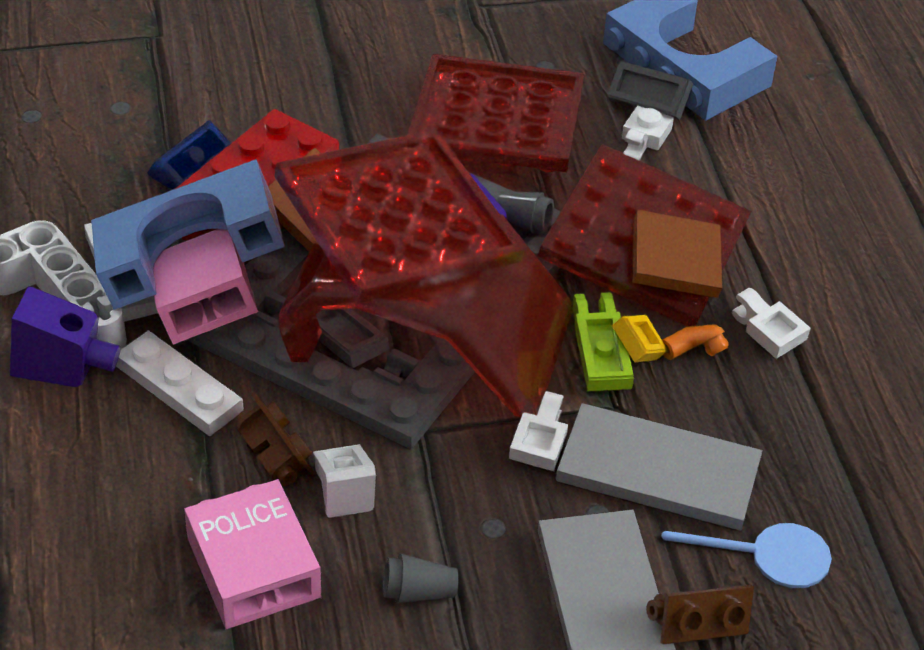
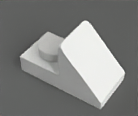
[313,444,376,518]

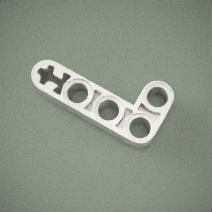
[0,221,127,349]

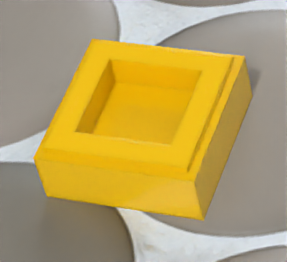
[611,315,668,363]

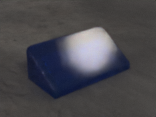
[147,120,231,190]

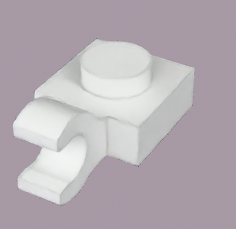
[621,105,674,162]
[732,288,811,359]
[509,391,568,471]

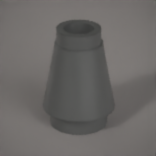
[492,191,554,234]
[383,553,458,604]

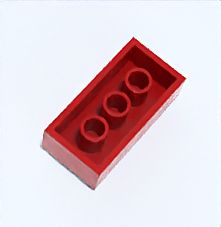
[175,108,340,241]

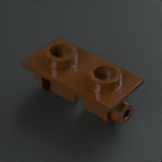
[237,392,317,486]
[646,585,754,644]

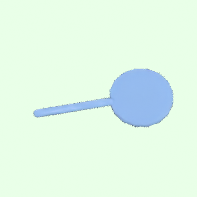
[661,523,832,588]

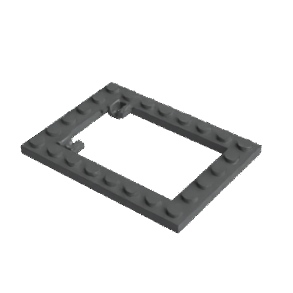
[187,134,588,450]

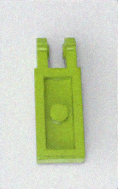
[573,292,634,391]

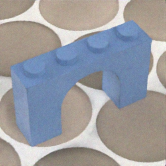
[603,0,777,121]
[91,159,285,310]

